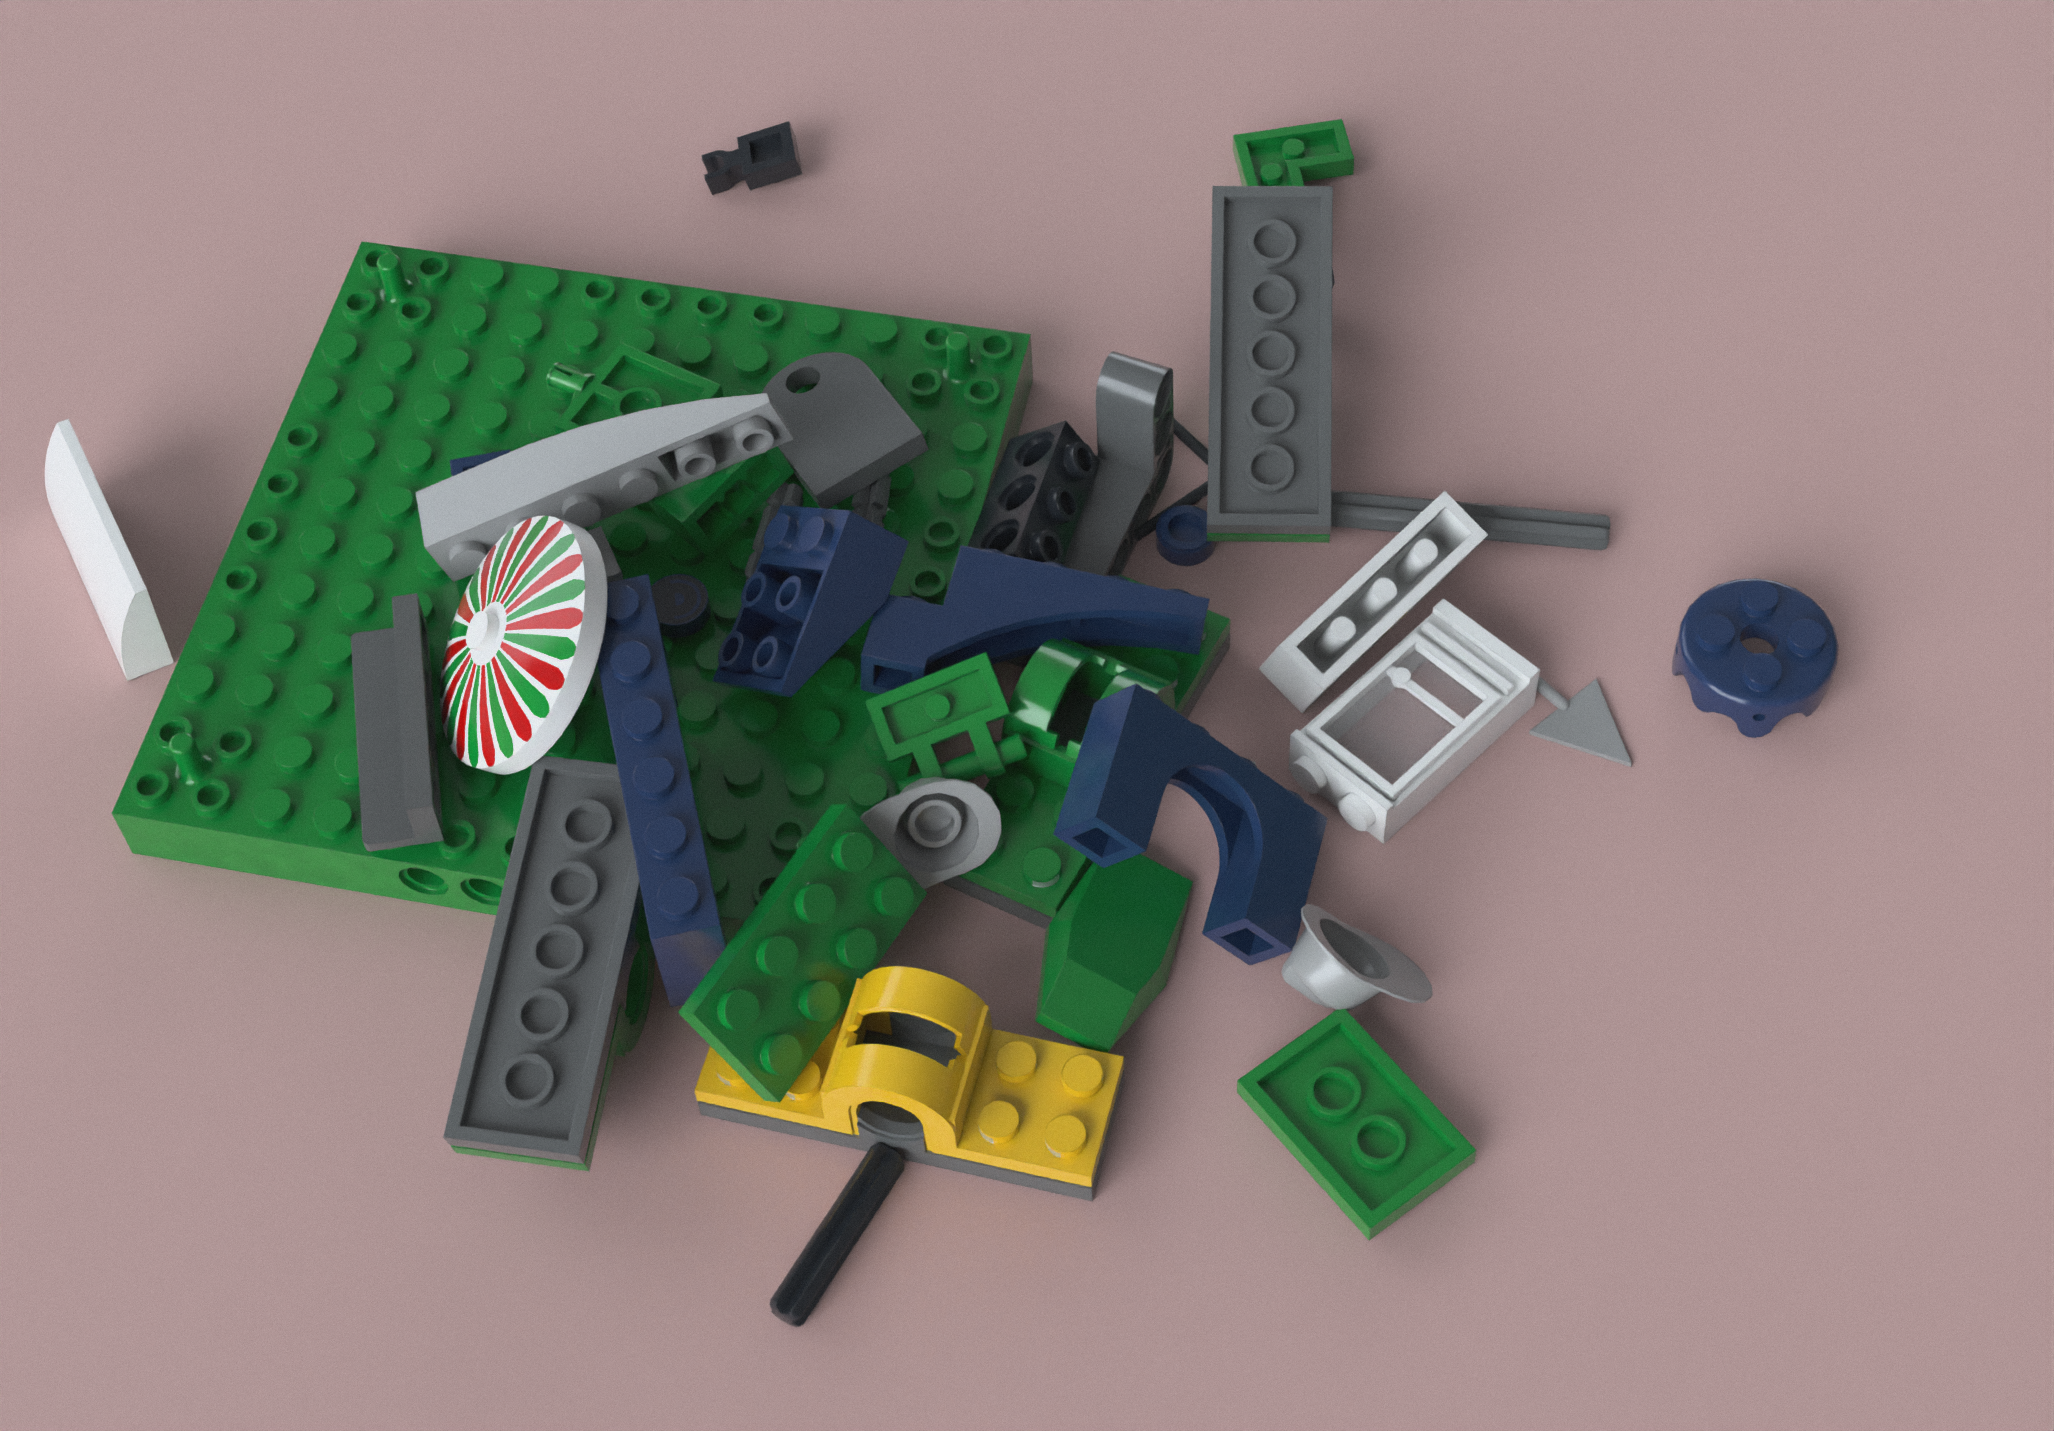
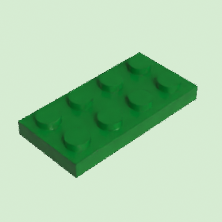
[678,804,927,1103]

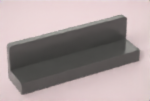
[351,593,444,851]

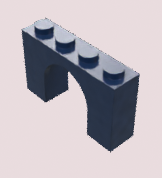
[1053,683,1328,966]

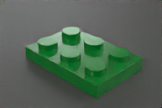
[1237,1009,1477,1240]

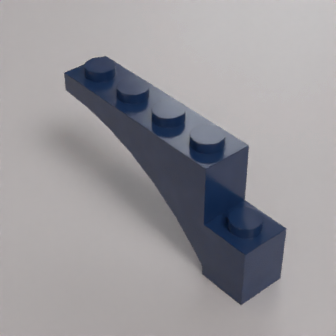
[861,545,1210,694]

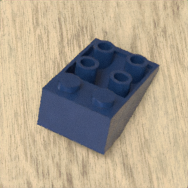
[712,505,909,697]

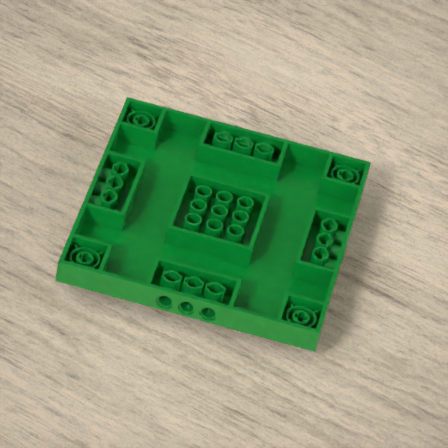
[112,241,1033,945]

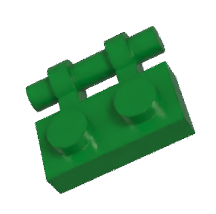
[865,652,1028,791]

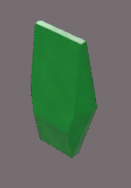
[1035,854,1193,1053]

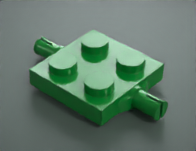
[547,342,724,435]

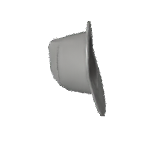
[860,777,1002,889]
[1281,904,1433,1011]

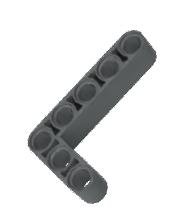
[1007,351,1174,668]

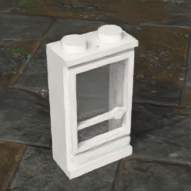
[1289,598,1540,844]

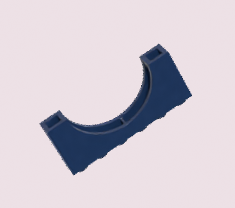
[597,574,727,1007]

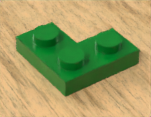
[1233,119,1354,186]

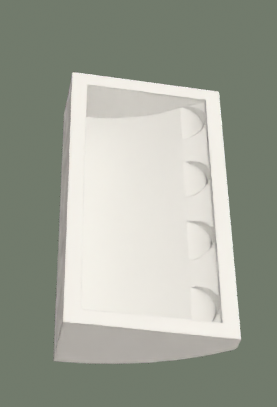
[45,419,174,681]

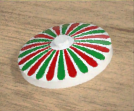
[440,515,607,775]

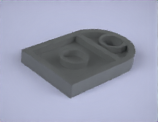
[762,352,929,509]

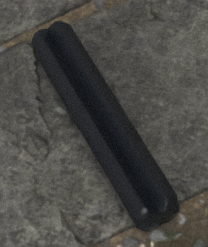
[770,1143,904,1327]

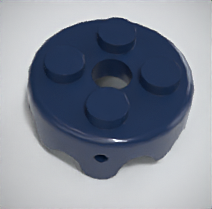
[1672,578,1839,738]

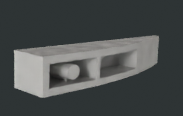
[416,393,793,582]

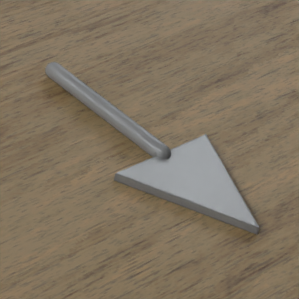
[1529,676,1632,767]

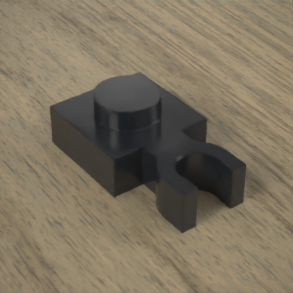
[701,121,802,195]

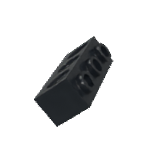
[967,420,1100,564]

